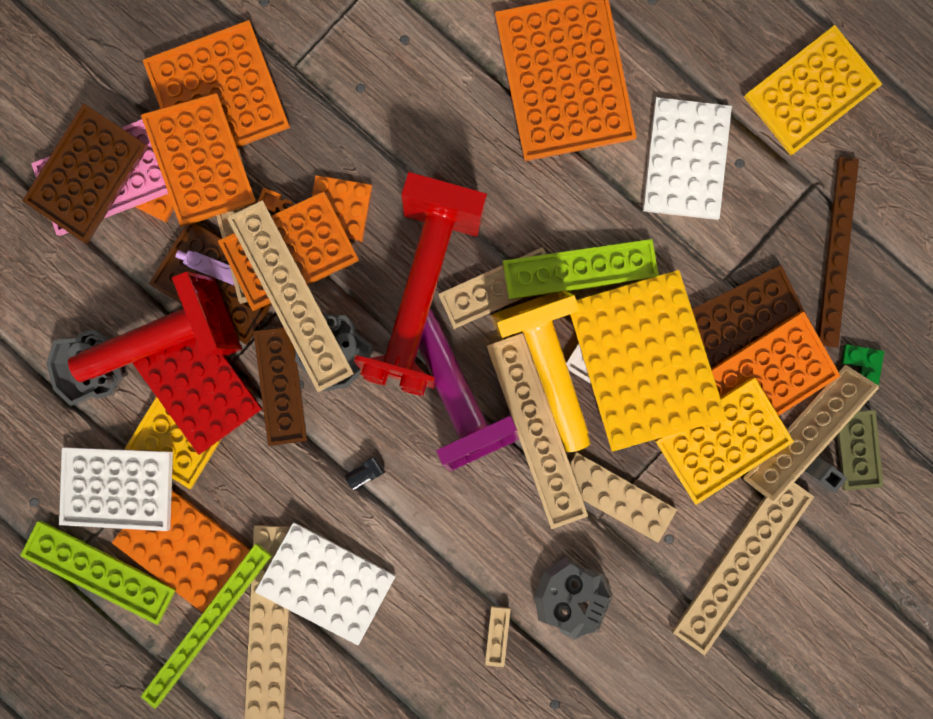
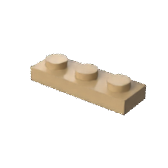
[485,605,511,667]

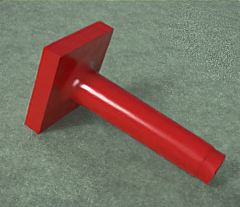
[68,272,242,382]

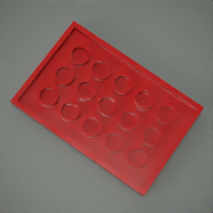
[132,338,263,455]

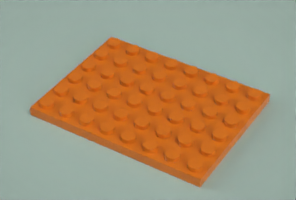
[495,0,637,162]

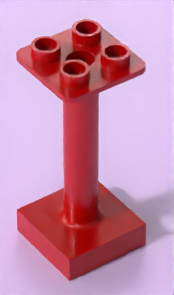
[354,172,487,396]

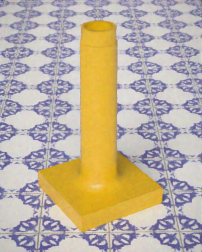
[490,291,591,452]

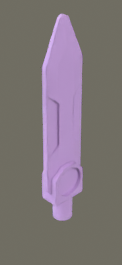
[176,250,235,286]

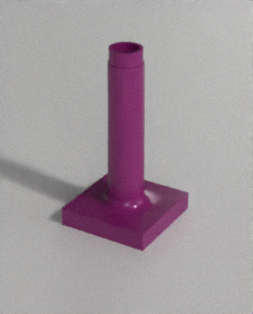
[419,310,519,472]

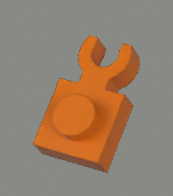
[257,188,293,213]

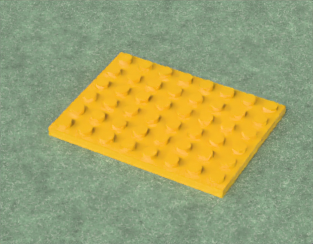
[570,270,727,452]

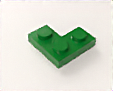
[841,344,884,387]

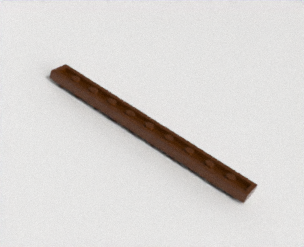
[818,157,859,348]

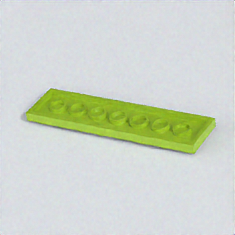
[502,239,659,300]
[20,520,176,625]

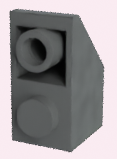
[804,457,847,493]

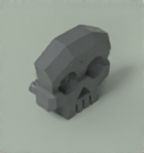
[295,314,374,391]
[46,330,128,406]
[534,557,613,639]

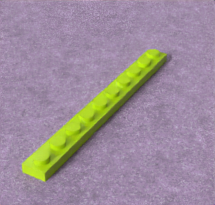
[140,543,272,709]

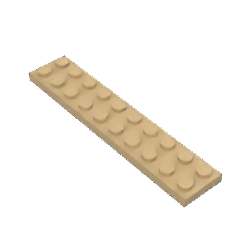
[227,200,354,393]
[487,333,588,529]
[672,483,814,655]
[245,525,291,719]

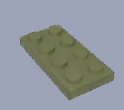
[837,410,884,491]

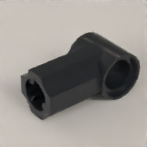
[345,456,386,490]

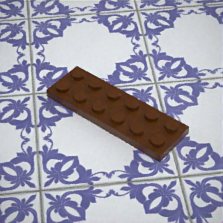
[253,328,307,446]

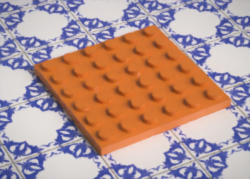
[143,20,290,148]

